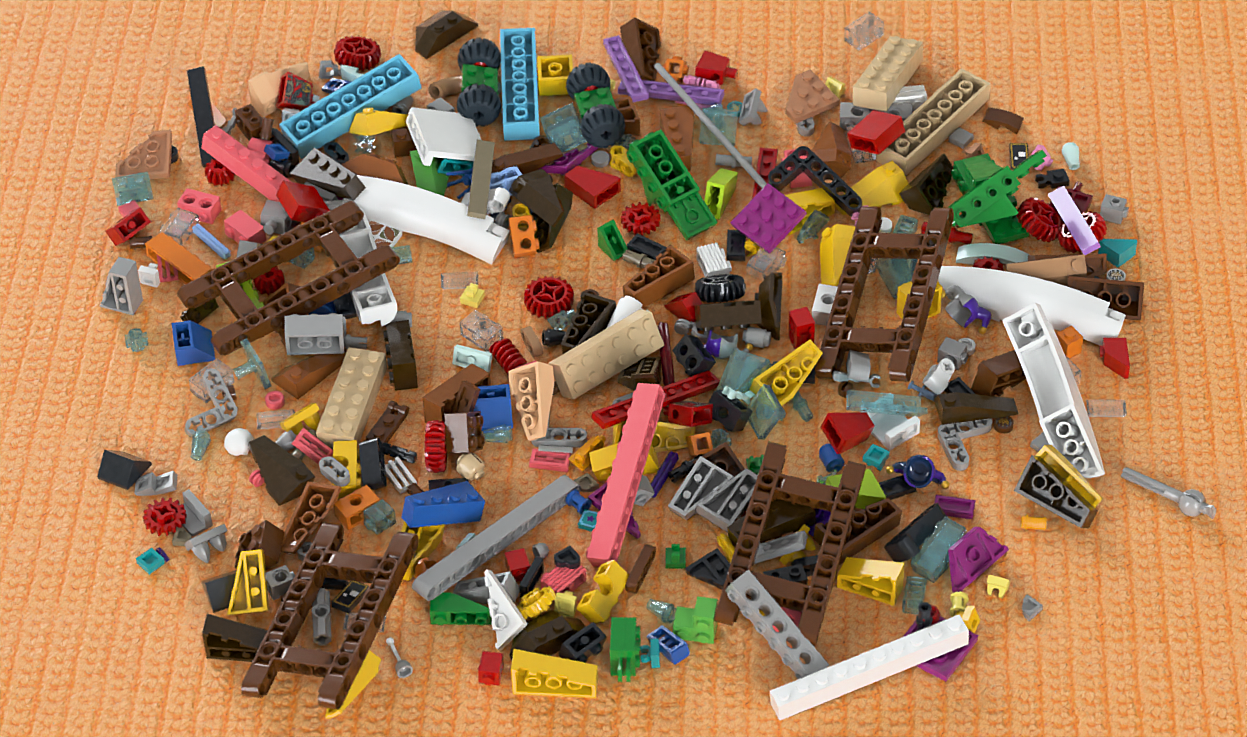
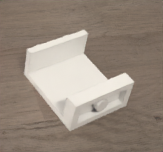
[860,392,920,451]

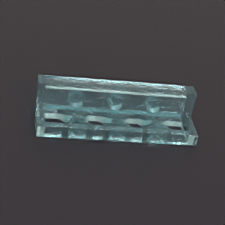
[846,390,928,417]

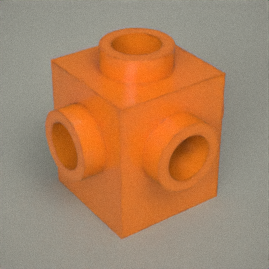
[663,56,689,82]

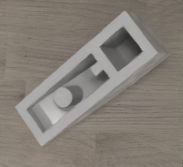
[453,571,520,605]

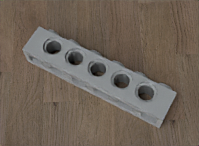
[725,570,829,679]

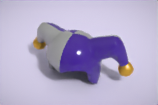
[941,285,992,335]
[695,330,753,361]

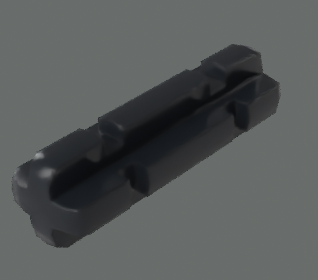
[382,442,418,463]

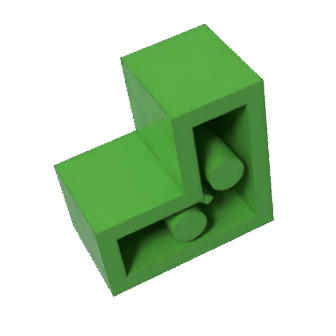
[673,596,718,644]

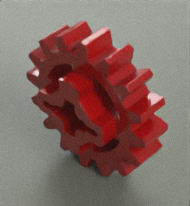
[621,202,661,236]
[143,497,187,536]

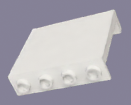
[406,107,481,166]

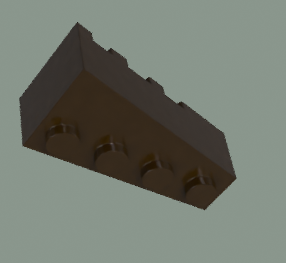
[561,292,616,354]
[727,498,817,549]

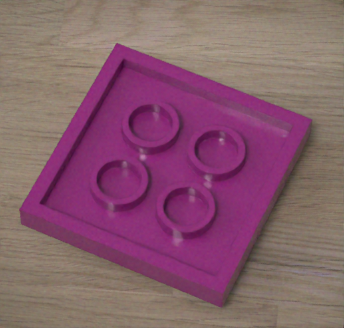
[730,183,807,254]
[903,616,978,682]

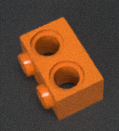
[509,215,539,258]

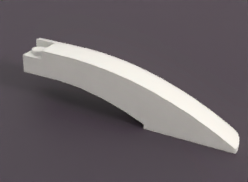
[343,175,510,265]
[325,200,397,326]
[938,266,1126,346]
[1002,303,1105,478]

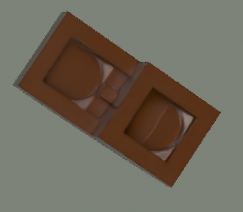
[982,108,1024,134]

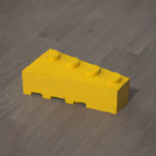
[511,649,598,698]

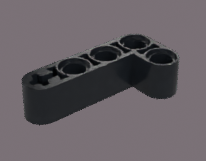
[884,503,949,562]

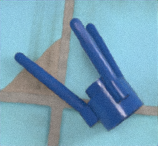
[446,168,473,199]

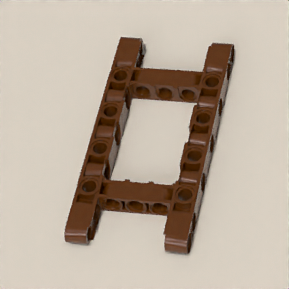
[177,201,400,355]
[815,206,954,382]
[714,441,866,647]
[241,522,419,710]

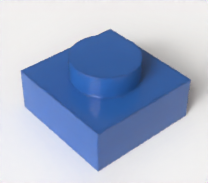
[264,144,290,161]

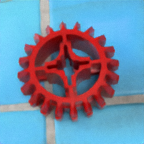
[334,35,381,72]
[1016,197,1064,243]
[1057,211,1107,253]
[524,275,574,320]
[424,420,447,473]

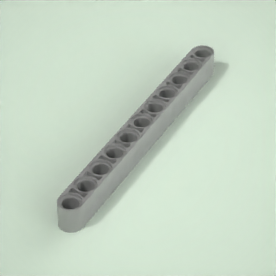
[412,475,581,601]

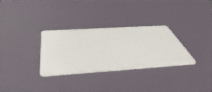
[538,445,573,453]

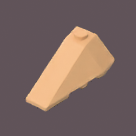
[248,62,310,117]
[508,361,554,441]

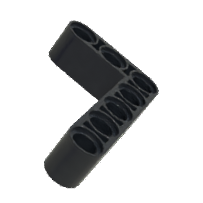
[768,146,862,217]

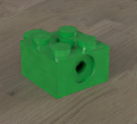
[610,617,641,682]

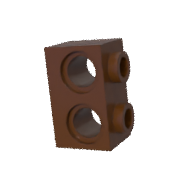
[235,104,263,141]

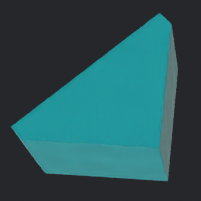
[1098,239,1137,268]

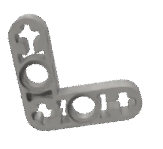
[184,368,238,437]
[531,413,587,447]
[937,418,992,471]

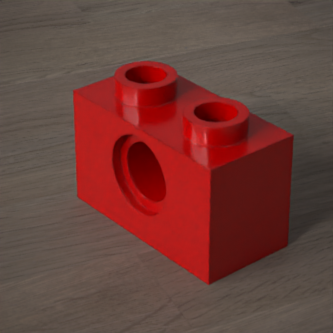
[105,207,151,246]

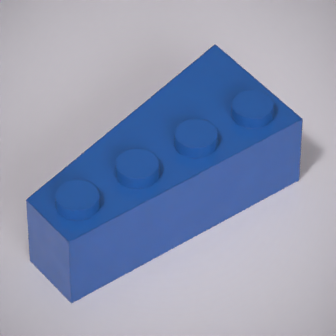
[401,481,485,528]

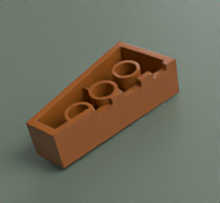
[423,364,491,424]

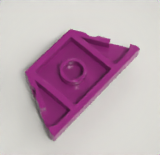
[948,526,1009,593]

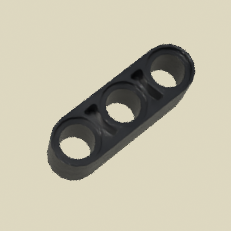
[359,437,387,490]

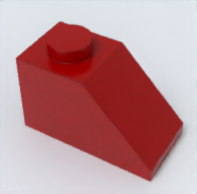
[664,292,703,323]
[1099,338,1130,379]

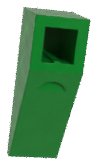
[430,592,492,625]

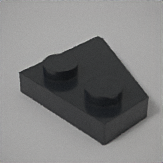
[685,548,730,589]

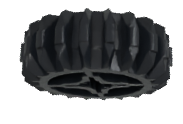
[695,274,746,303]

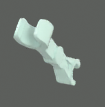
[722,386,757,405]

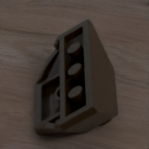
[415,10,478,59]
[755,272,782,340]
[618,357,661,391]
[510,609,586,659]

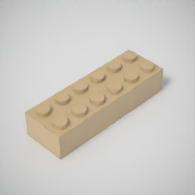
[853,36,923,112]
[549,309,664,400]
[316,347,387,449]

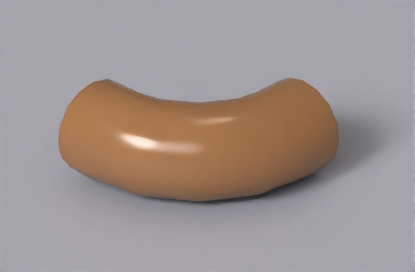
[428,75,462,100]

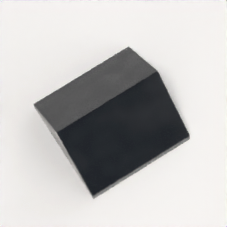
[97,450,152,490]
[201,570,237,613]

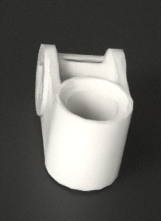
[922,358,955,395]

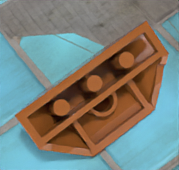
[342,152,408,185]

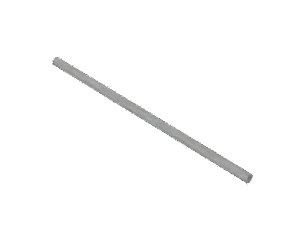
[654,63,767,188]

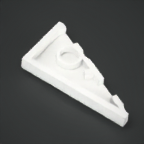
[484,570,528,650]

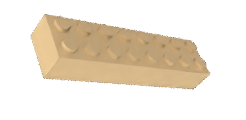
[876,68,991,177]

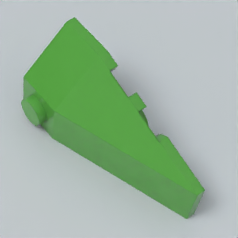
[410,150,450,196]

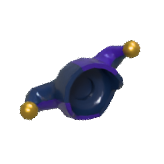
[886,455,950,489]

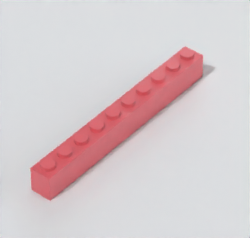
[586,383,666,567]

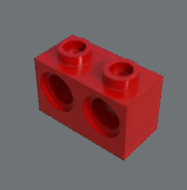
[788,307,815,350]

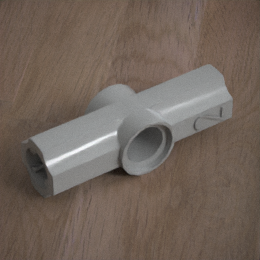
[312,588,332,646]

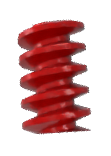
[489,338,527,377]

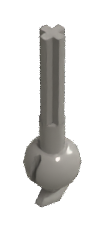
[1121,467,1217,519]

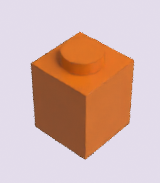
[1056,325,1083,360]
[686,432,713,456]

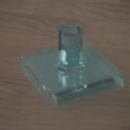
[699,108,738,146]
[233,338,272,389]
[747,384,786,440]

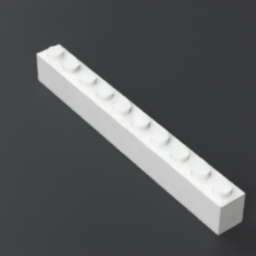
[770,615,969,721]

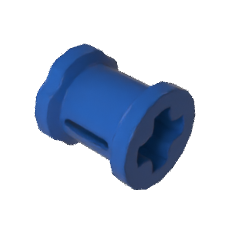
[565,489,592,515]

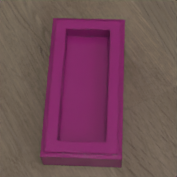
[934,495,975,520]

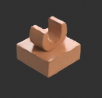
[962,143,984,159]

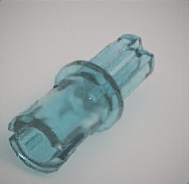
[791,390,813,422]

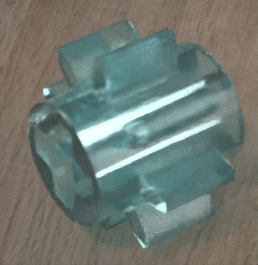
[353,135,376,154]
[125,328,148,352]
[710,429,732,449]

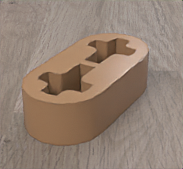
[521,326,543,358]

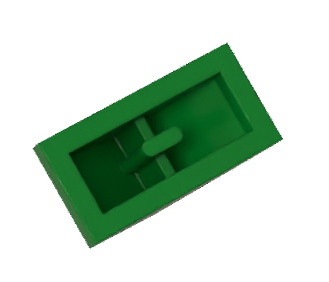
[597,219,628,261]

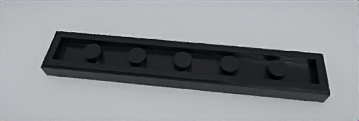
[187,66,216,168]

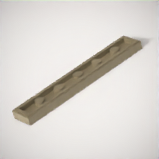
[467,139,495,219]

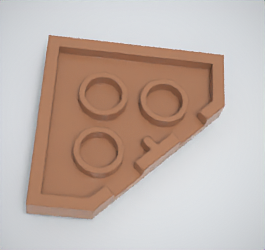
[785,69,840,124]
[115,129,172,183]

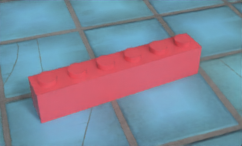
[201,125,291,202]

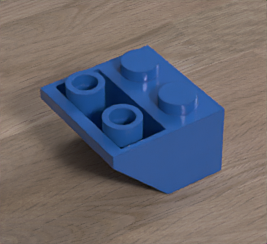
[171,320,216,366]
[474,384,513,431]

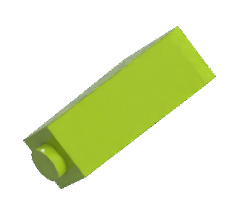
[704,168,738,219]
[825,469,886,509]

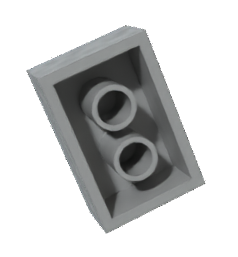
[285,313,344,355]

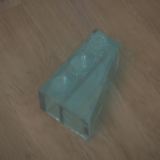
[911,516,967,583]

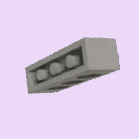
[840,102,912,130]

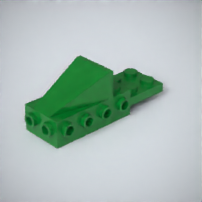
[626,129,718,241]
[947,150,1047,228]
[951,153,1029,244]

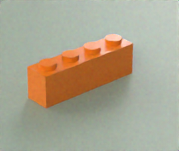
[145,232,213,285]

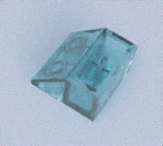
[540,103,587,153]

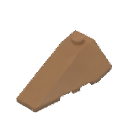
[1006,254,1087,286]

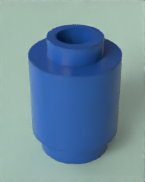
[819,444,844,473]

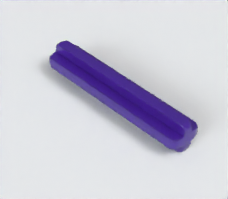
[650,451,679,498]

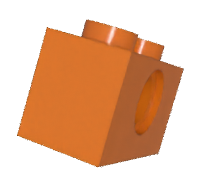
[334,485,381,530]

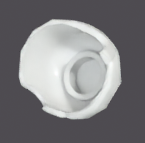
[224,428,254,456]

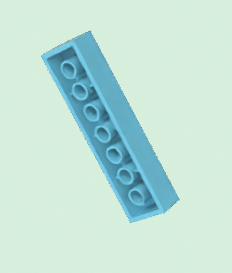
[500,28,540,141]
[279,54,422,159]

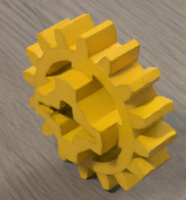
[516,586,557,620]

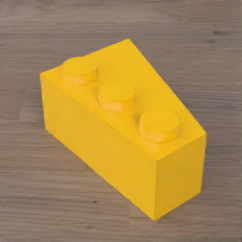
[589,443,660,481]
[837,557,904,606]

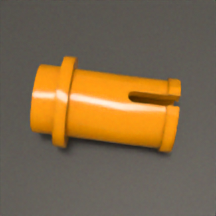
[1020,514,1046,530]

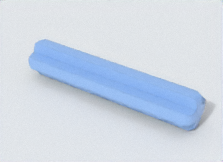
[192,223,231,259]

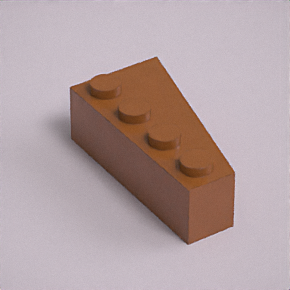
[660,105,695,171]
[623,245,695,309]

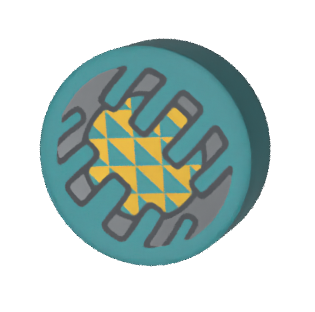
[727,101,743,118]

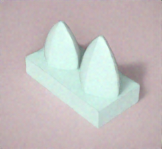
[452,344,492,372]

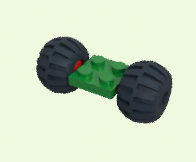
[457,38,501,127]
[567,63,625,148]

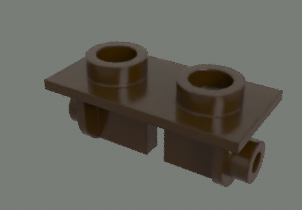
[180,298,219,324]

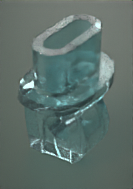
[547,309,576,330]

